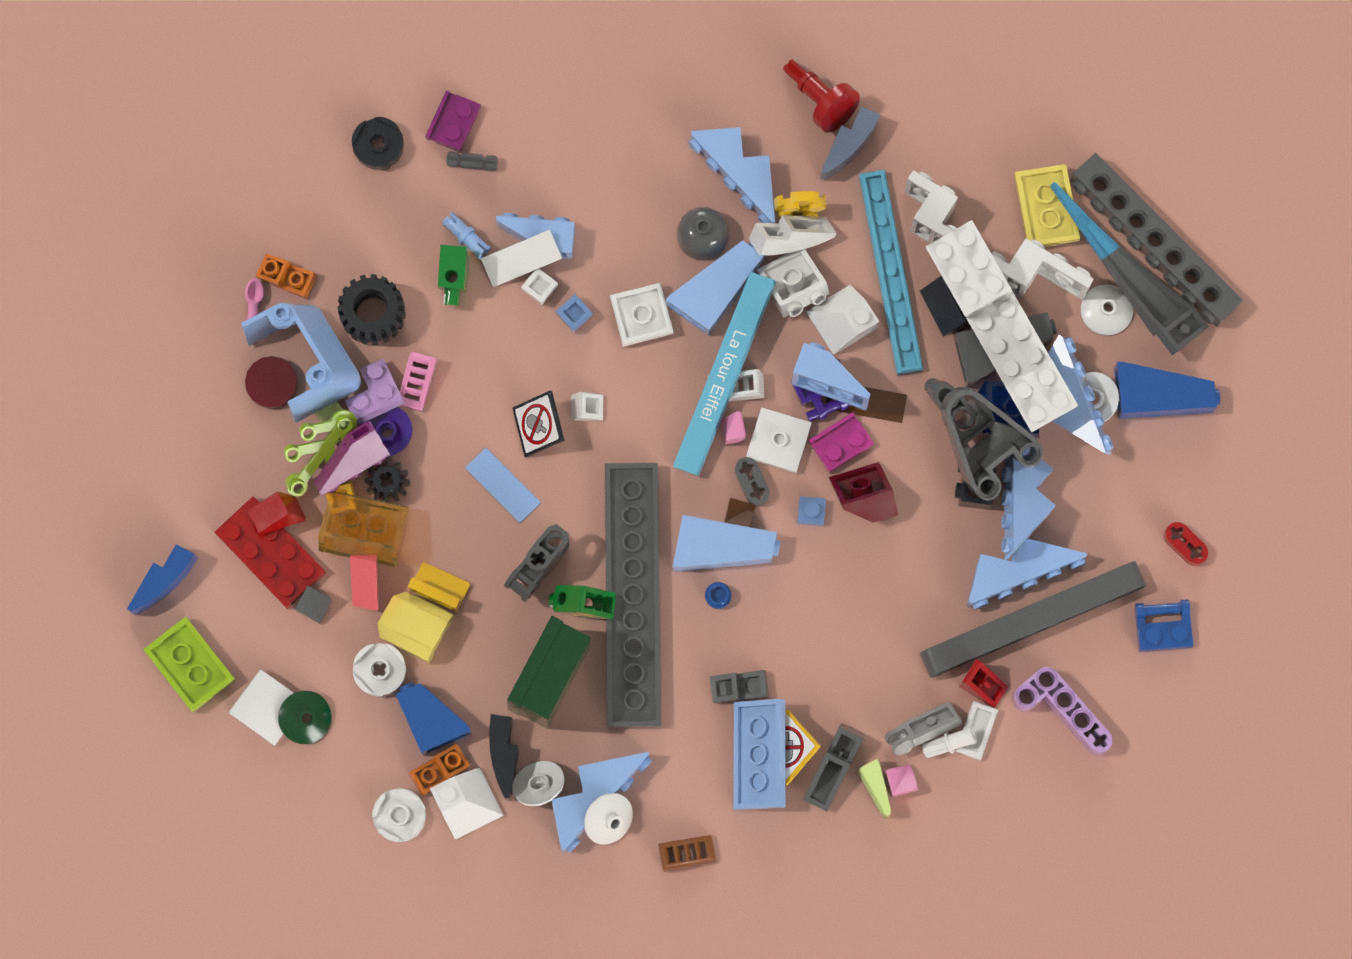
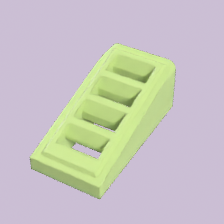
[858,759,891,818]

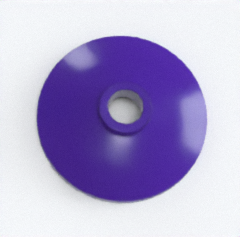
[360,407,413,456]

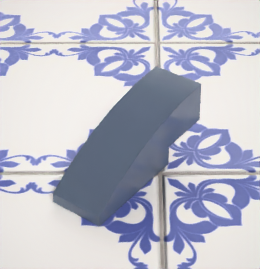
[820,107,880,181]

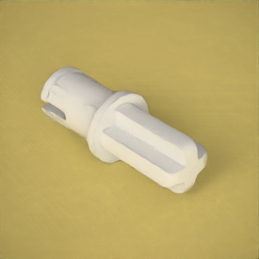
[922,727,976,758]

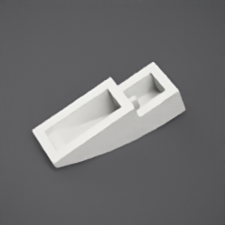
[749,215,837,255]

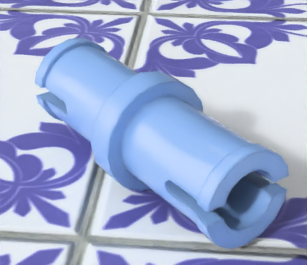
[442,212,491,259]

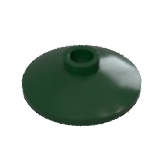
[278,691,332,744]

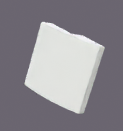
[228,669,293,746]

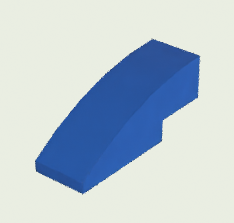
[127,544,198,615]

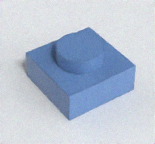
[556,294,593,332]
[797,496,826,526]

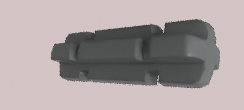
[446,151,498,171]

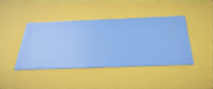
[465,448,541,523]

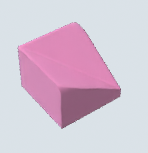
[721,411,746,445]
[884,765,918,798]

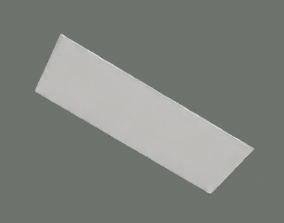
[481,230,562,287]

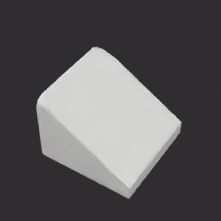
[571,391,603,421]

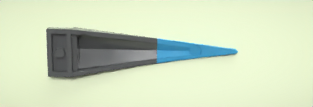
[1050,182,1209,355]

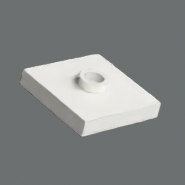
[610,283,674,347]
[746,407,812,474]

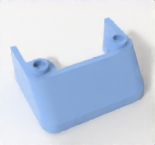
[241,303,361,423]

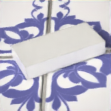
[955,701,998,761]

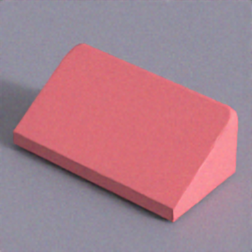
[350,555,379,610]

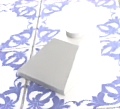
[806,285,879,355]
[430,768,504,840]

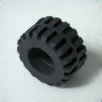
[337,274,406,345]

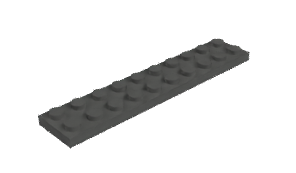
[605,463,661,728]

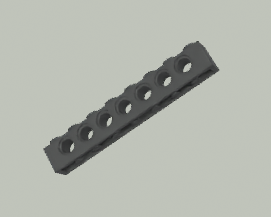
[1070,153,1243,327]

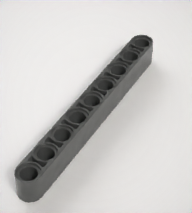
[919,561,1147,678]

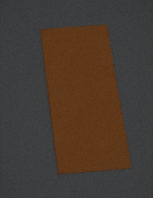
[826,387,907,423]

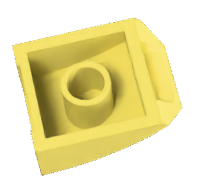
[378,592,455,664]

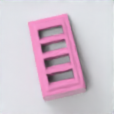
[400,352,437,412]

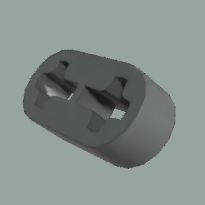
[735,457,770,507]

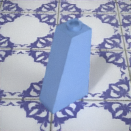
[666,240,764,336]
[673,515,781,572]

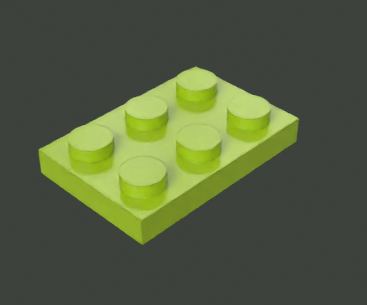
[143,616,235,713]

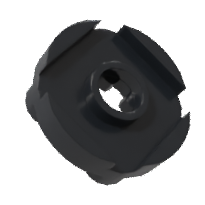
[352,117,404,170]

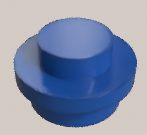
[705,582,731,609]

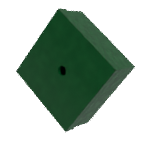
[507,616,591,729]

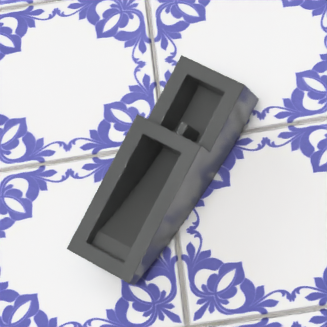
[803,723,865,812]

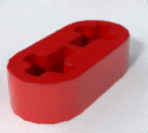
[1164,522,1208,566]

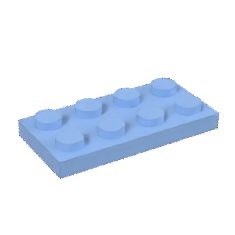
[733,699,785,810]

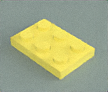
[1014,164,1080,247]

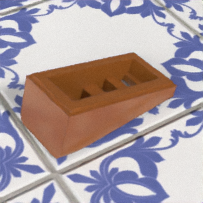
[658,835,716,872]

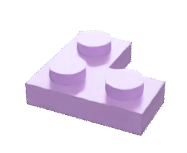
[345,359,405,425]

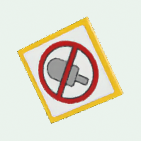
[785,709,821,785]

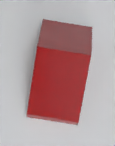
[247,491,306,536]
[959,659,1009,708]

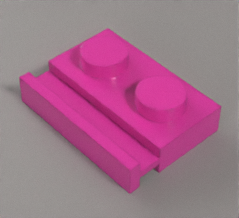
[808,412,874,474]

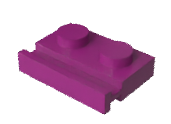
[425,90,481,153]

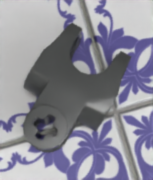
[504,524,569,602]

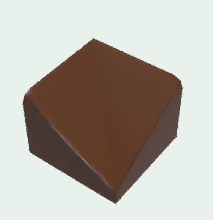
[724,498,756,527]

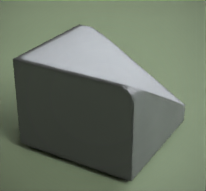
[295,586,333,624]

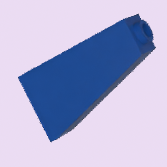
[1114,362,1220,419]

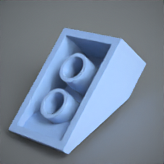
[792,342,870,411]

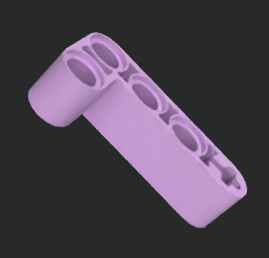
[1012,667,1112,755]

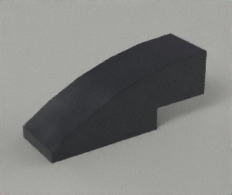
[489,714,519,801]

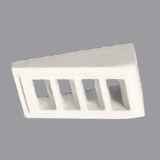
[707,369,765,401]

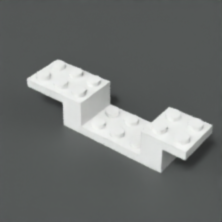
[904,170,1094,300]
[926,220,1078,432]

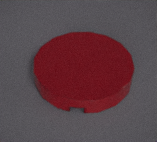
[245,356,298,409]

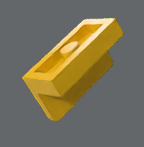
[407,562,470,612]

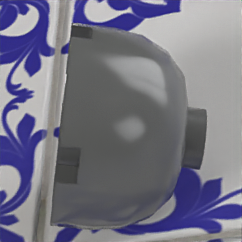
[677,207,728,260]

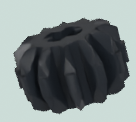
[365,459,410,505]

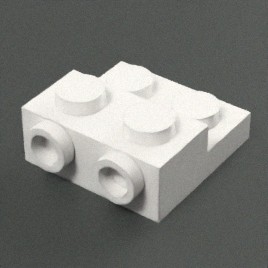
[757,249,829,318]

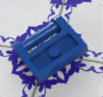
[1134,599,1194,652]

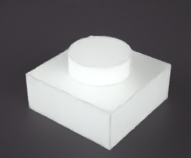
[521,268,558,305]

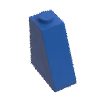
[396,682,472,756]

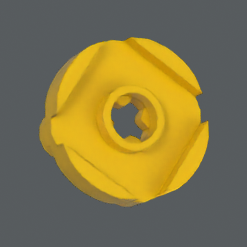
[774,191,827,219]

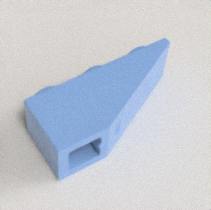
[496,213,575,259]

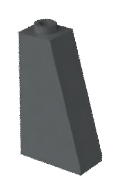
[954,312,1057,388]

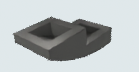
[710,670,769,703]

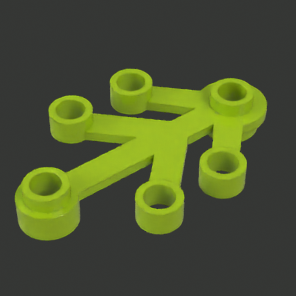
[283,410,357,497]

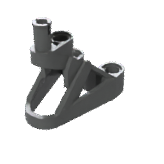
[925,378,1043,501]

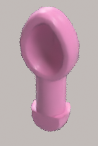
[245,278,264,320]

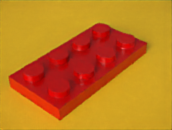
[214,496,326,609]

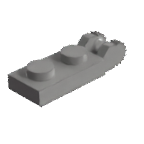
[885,702,963,756]

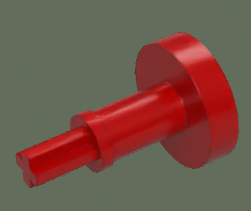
[783,59,860,133]

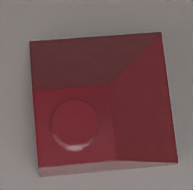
[829,462,898,523]

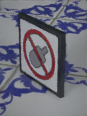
[512,391,565,458]

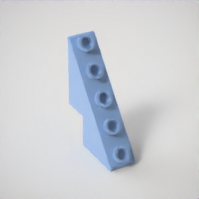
[688,127,775,223]
[1048,335,1114,455]
[1001,447,1056,560]
[967,538,1087,610]
[552,752,652,853]

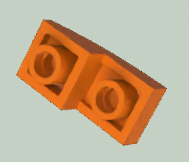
[255,253,317,299]
[408,743,470,797]

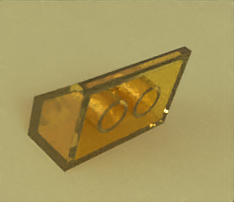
[318,491,409,567]

